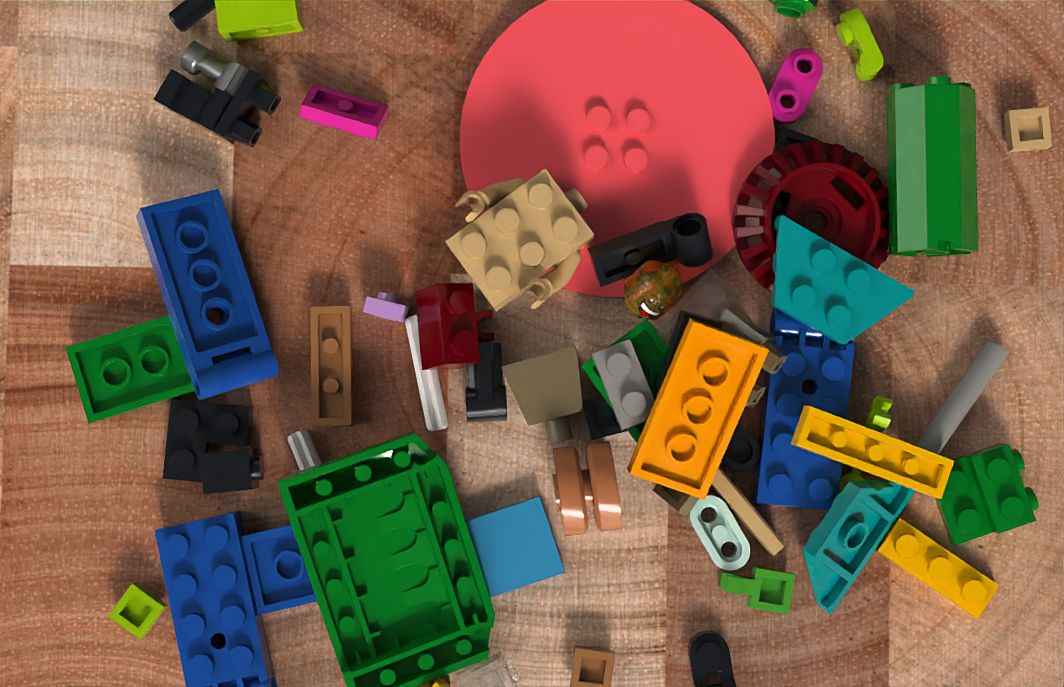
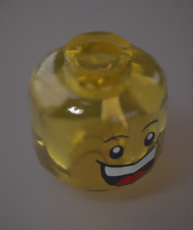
[623,260,683,320]

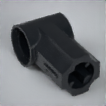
[466,343,507,422]

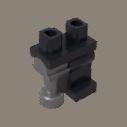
[153,41,281,147]

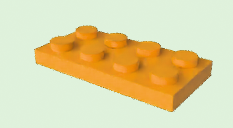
[627,318,769,500]

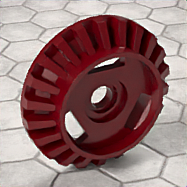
[733,141,889,293]

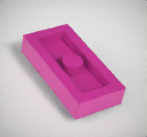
[300,84,389,140]

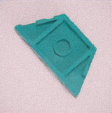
[771,215,915,345]
[803,480,915,614]

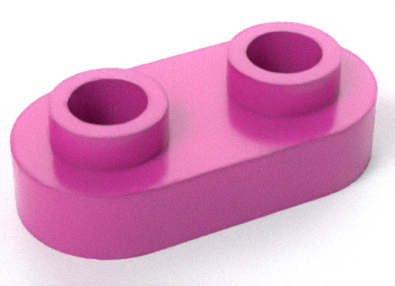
[767,48,823,125]

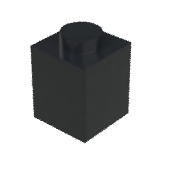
[200,448,265,494]

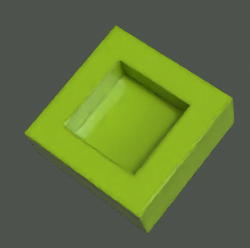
[108,581,168,640]

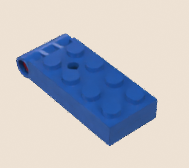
[136,189,279,400]
[752,307,855,511]
[155,511,277,687]

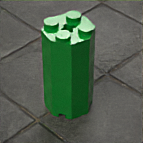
[886,76,978,257]

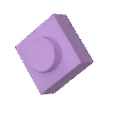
[363,292,409,323]

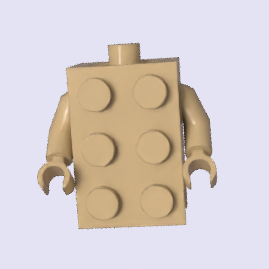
[445,169,594,312]

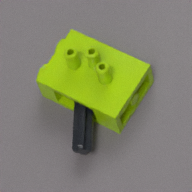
[168,0,304,42]

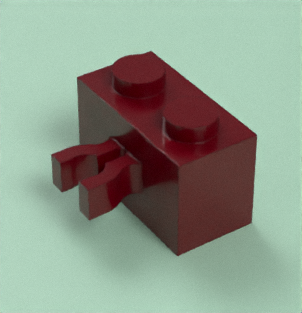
[415,283,495,370]

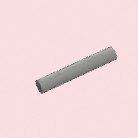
[915,340,1009,454]

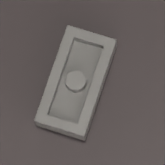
[591,339,655,430]

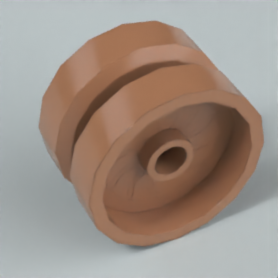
[552,441,622,537]

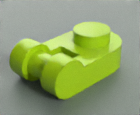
[836,7,884,82]

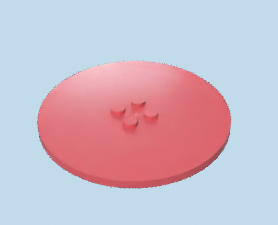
[460,0,775,298]

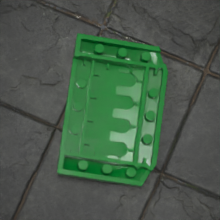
[276,431,495,687]

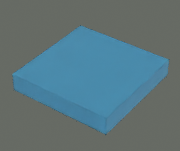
[465,496,565,598]

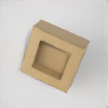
[1004,107,1052,152]

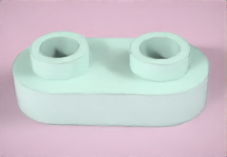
[688,494,750,571]

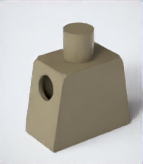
[501,346,583,444]

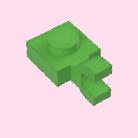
[719,566,795,614]

